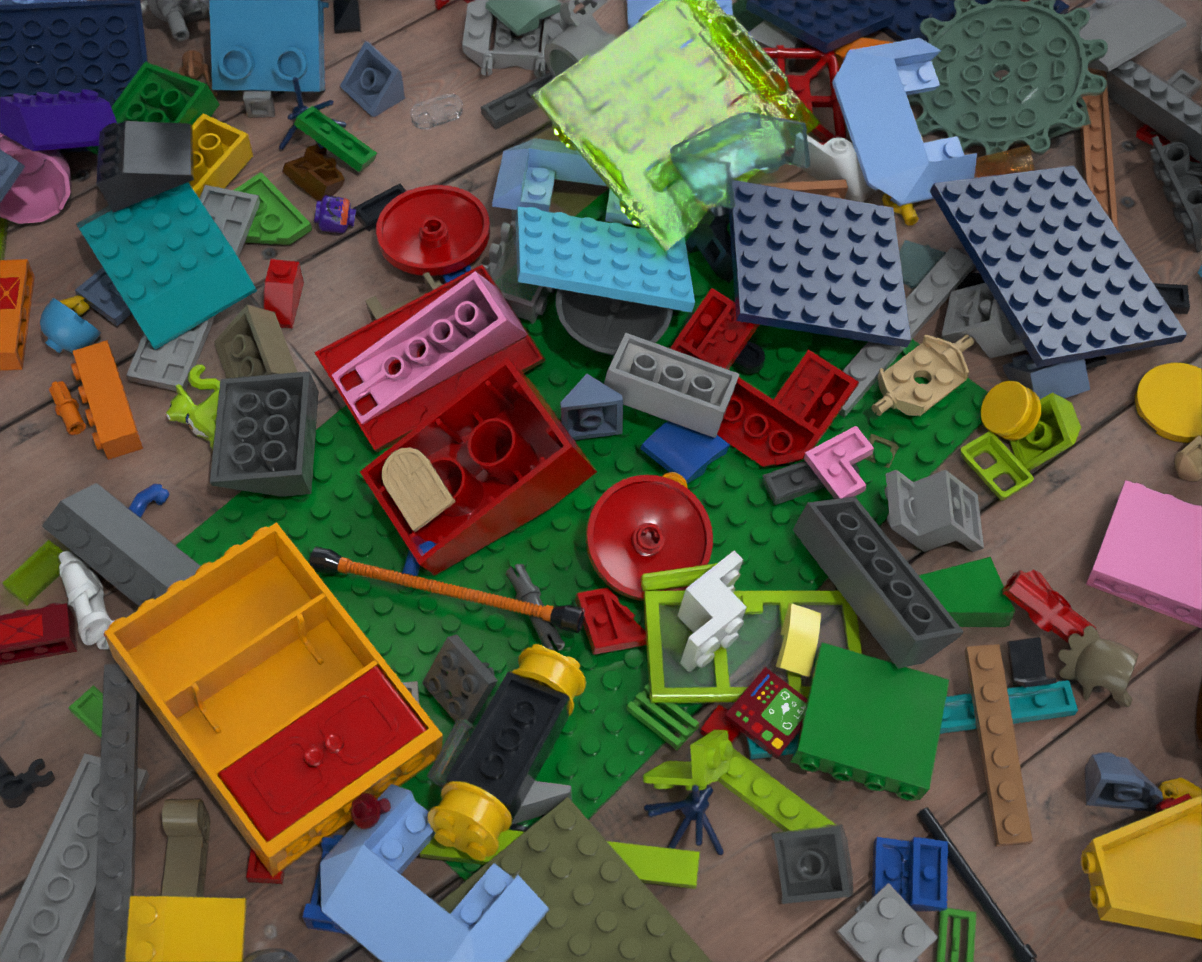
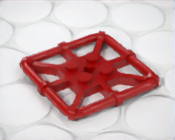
[722,45,846,156]

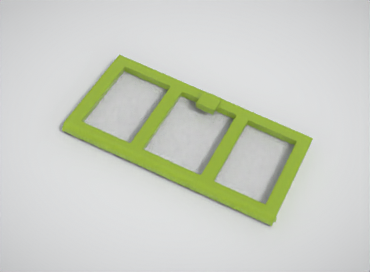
[643,591,862,703]

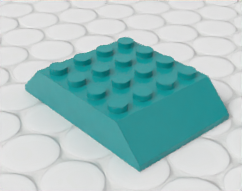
[76,182,257,350]

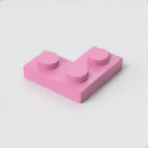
[804,426,874,499]

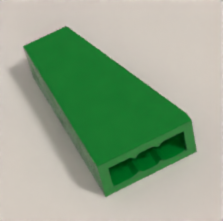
[918,557,1015,627]

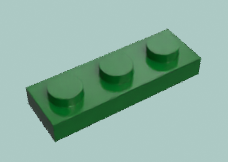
[294,106,377,173]

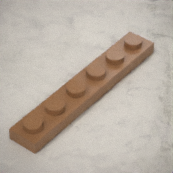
[964,644,1033,847]

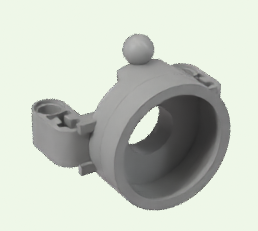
[544,0,676,120]

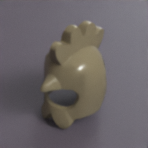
[1058,626,1139,707]

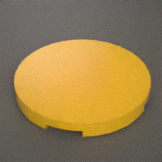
[1135,363,1202,443]

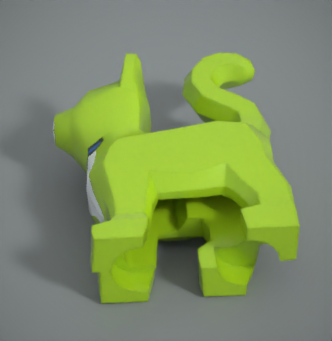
[166,364,220,450]

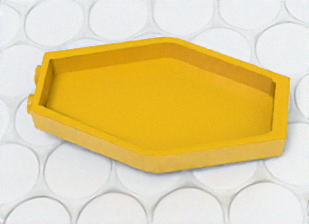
[1081,796,1202,939]

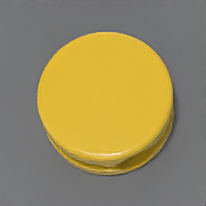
[981,381,1041,441]

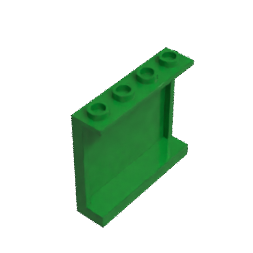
[791,642,949,801]

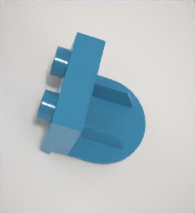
[209,0,329,92]

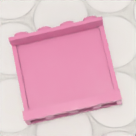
[1086,480,1202,629]

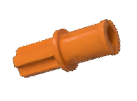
[49,381,86,435]

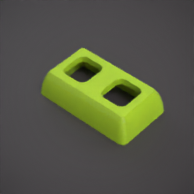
[961,432,1034,501]

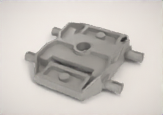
[462,0,563,78]

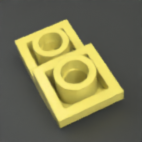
[776,603,821,677]

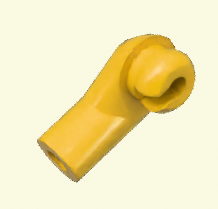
[882,193,919,226]
[60,295,90,316]
[1158,777,1202,801]

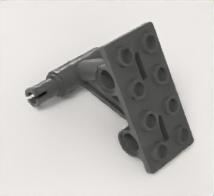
[1149,136,1202,252]

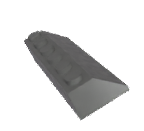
[1107,60,1202,163]
[42,483,201,606]
[793,496,963,669]

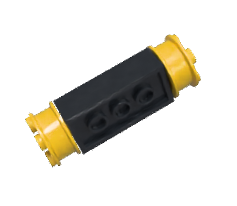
[427,644,586,861]

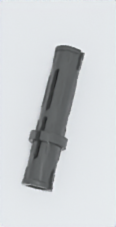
[506,564,565,651]

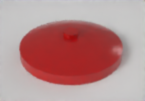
[376,185,490,276]
[586,475,713,601]

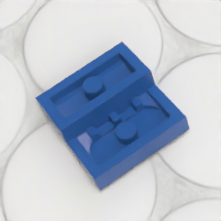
[640,421,730,484]
[872,837,948,911]

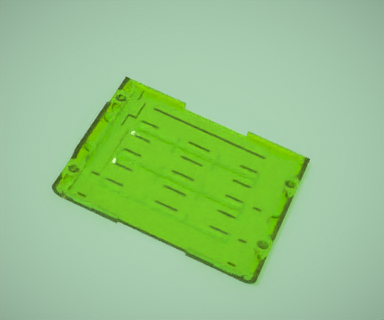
[531,0,820,252]

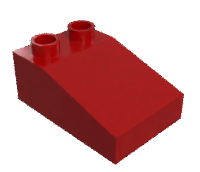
[360,357,597,575]

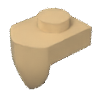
[1174,436,1202,482]

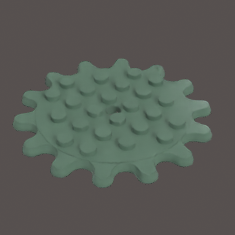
[907,0,1108,165]

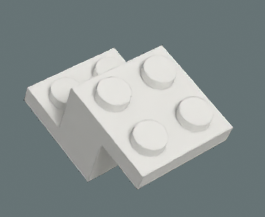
[678,551,747,672]

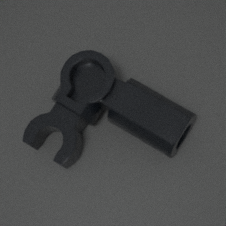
[0,756,55,808]

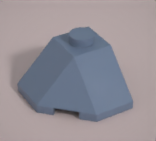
[1085,752,1163,812]

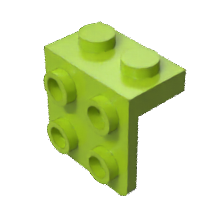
[643,730,733,791]

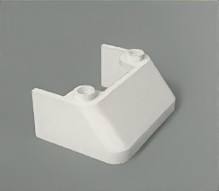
[794,129,923,202]

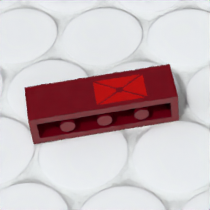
[0,603,78,666]

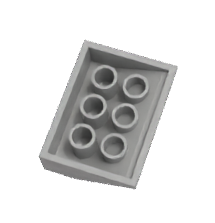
[1079,0,1187,72]

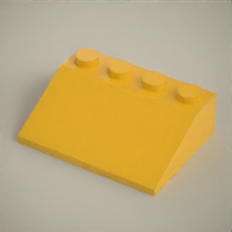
[125,896,247,962]

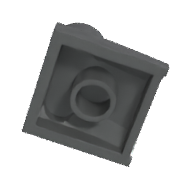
[772,824,853,904]

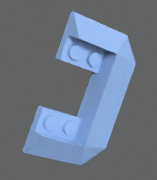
[832,38,977,206]
[492,138,669,229]
[320,784,549,962]

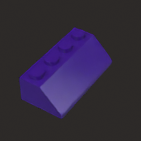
[0,89,118,151]

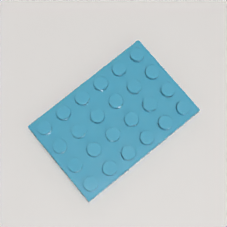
[515,206,695,312]

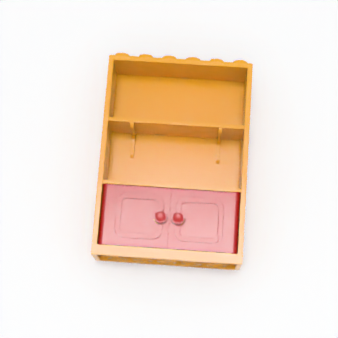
[104,522,443,877]

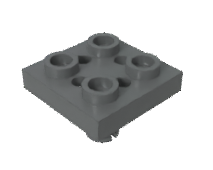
[422,634,498,729]

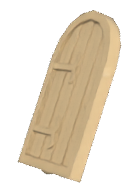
[382,447,456,532]

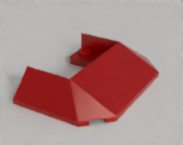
[670,288,859,468]

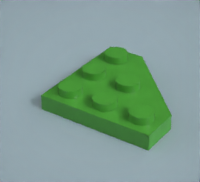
[234,172,312,245]

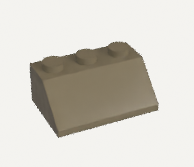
[214,305,297,378]

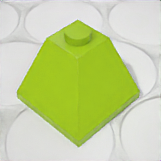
[1010,392,1081,471]

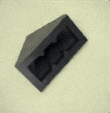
[334,0,361,33]

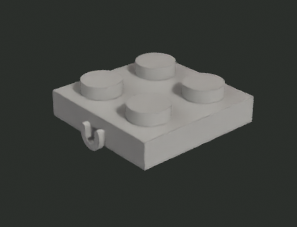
[836,883,938,962]

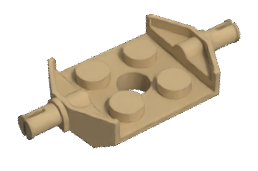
[872,334,974,416]

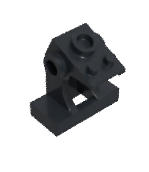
[685,204,734,283]

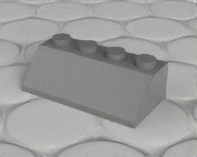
[604,333,740,438]

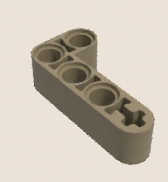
[161,799,210,897]

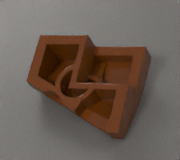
[282,144,345,201]

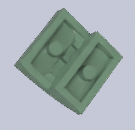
[485,0,561,36]

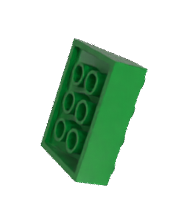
[85,61,220,155]

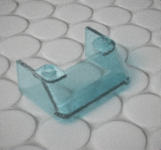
[670,112,811,209]

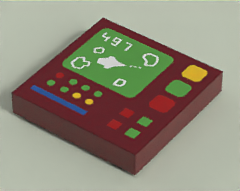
[724,667,807,759]

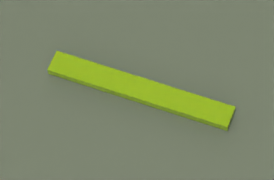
[420,830,700,889]

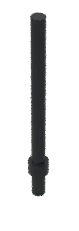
[917,807,1037,962]

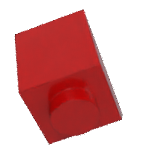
[264,259,304,329]

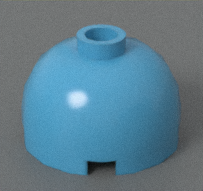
[40,298,101,353]

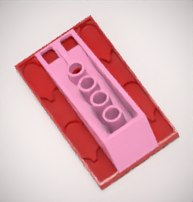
[314,265,546,452]

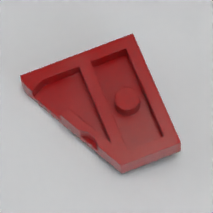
[575,588,647,655]

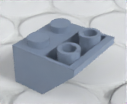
[1003,354,1090,399]

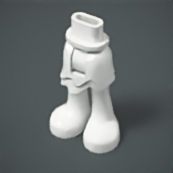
[59,551,115,650]

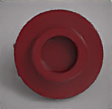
[351,793,391,829]

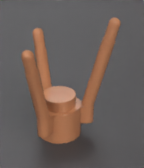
[179,50,218,97]

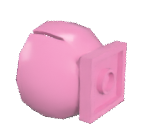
[0,133,72,224]

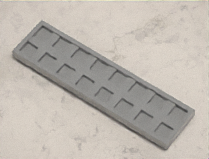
[126,185,260,391]

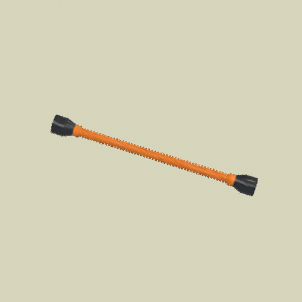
[309,546,585,634]

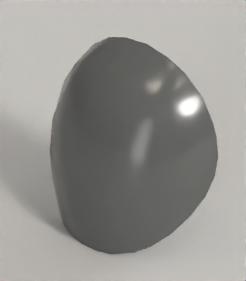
[556,289,673,356]

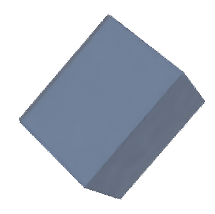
[340,41,405,117]
[560,374,623,440]

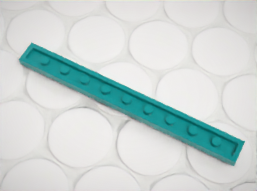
[745,680,1078,760]

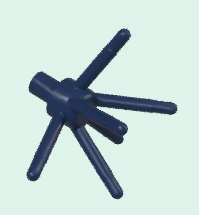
[279,77,347,150]
[644,785,724,855]

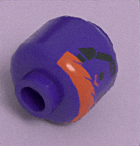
[314,195,356,234]

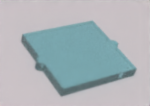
[900,240,946,289]

